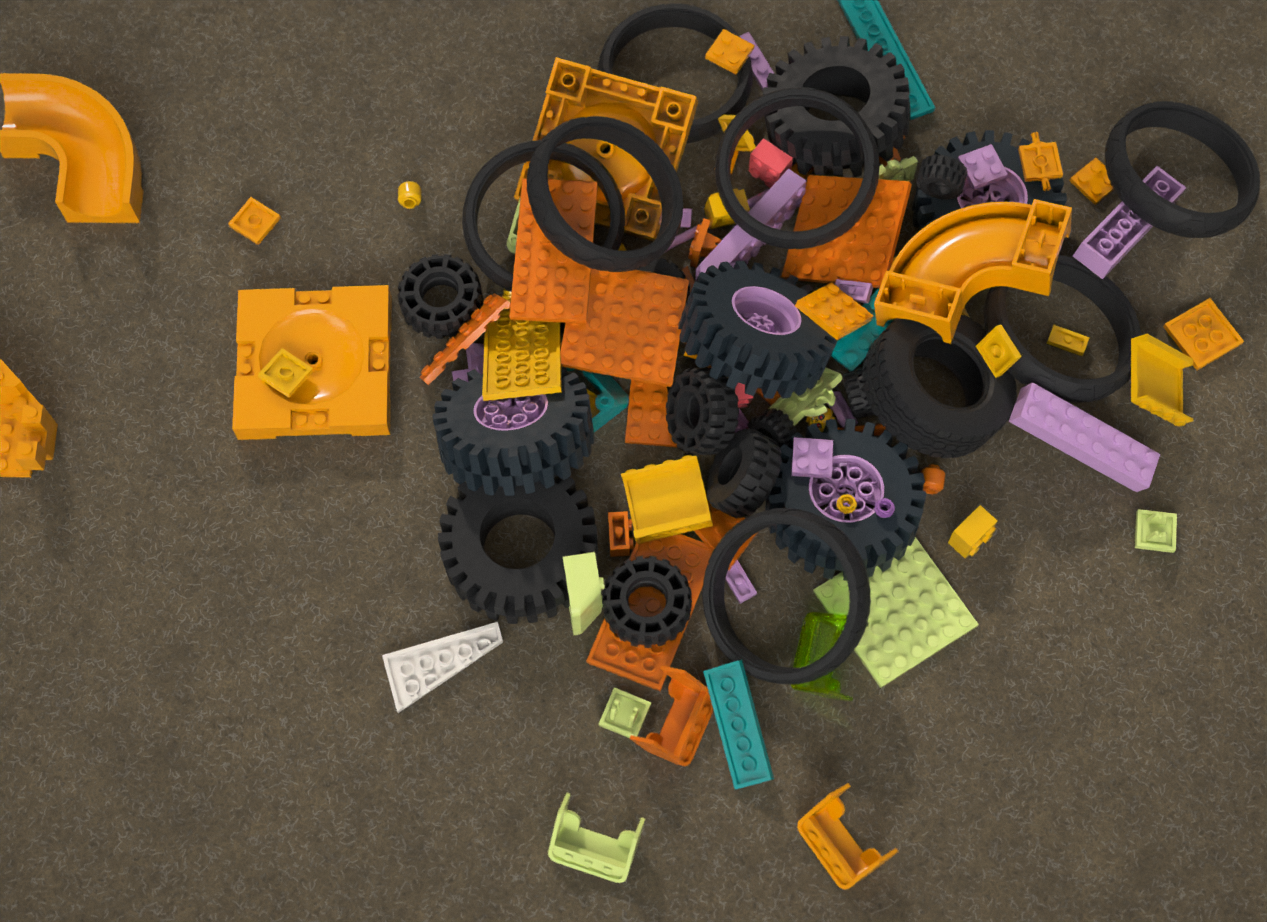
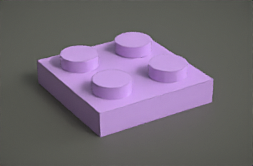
[957,144,1008,190]
[792,437,833,479]

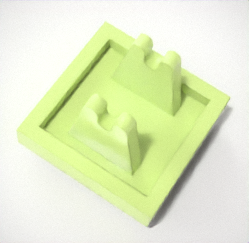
[1135,509,1177,553]
[599,687,651,738]

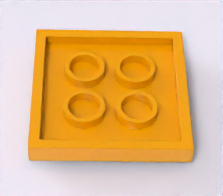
[795,282,874,340]
[1163,298,1244,371]

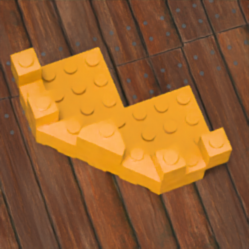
[0,359,58,478]

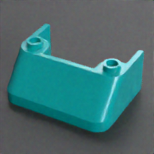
[566,367,629,432]

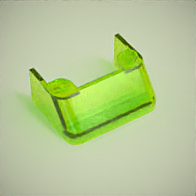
[791,612,869,701]

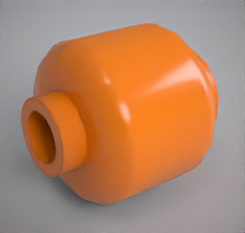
[920,464,946,495]

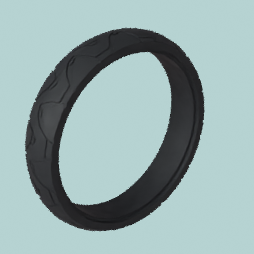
[598,3,753,144]
[715,87,879,249]
[1105,101,1260,238]
[527,116,683,272]
[462,140,625,292]
[984,255,1141,403]
[702,508,871,685]

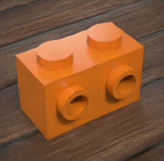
[608,511,633,557]

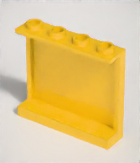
[1131,334,1193,426]
[621,455,713,544]

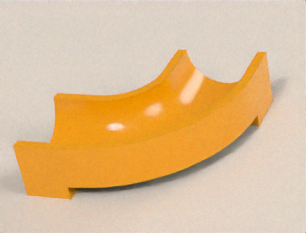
[0,73,143,223]
[874,199,1072,344]

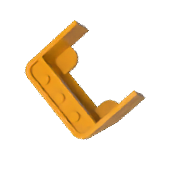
[797,783,898,890]

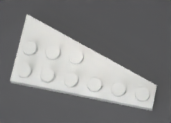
[382,622,503,713]

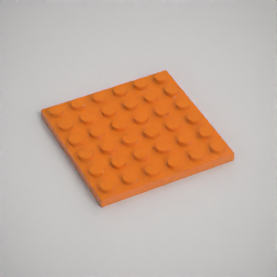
[781,175,912,288]
[560,268,689,387]

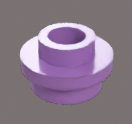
[874,498,895,518]

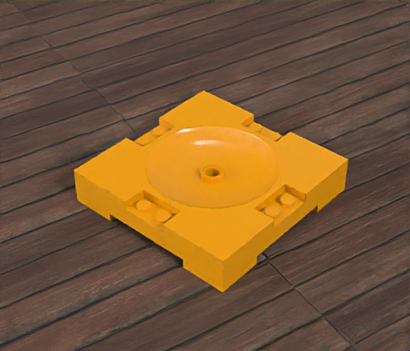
[514,57,698,241]
[232,285,392,440]

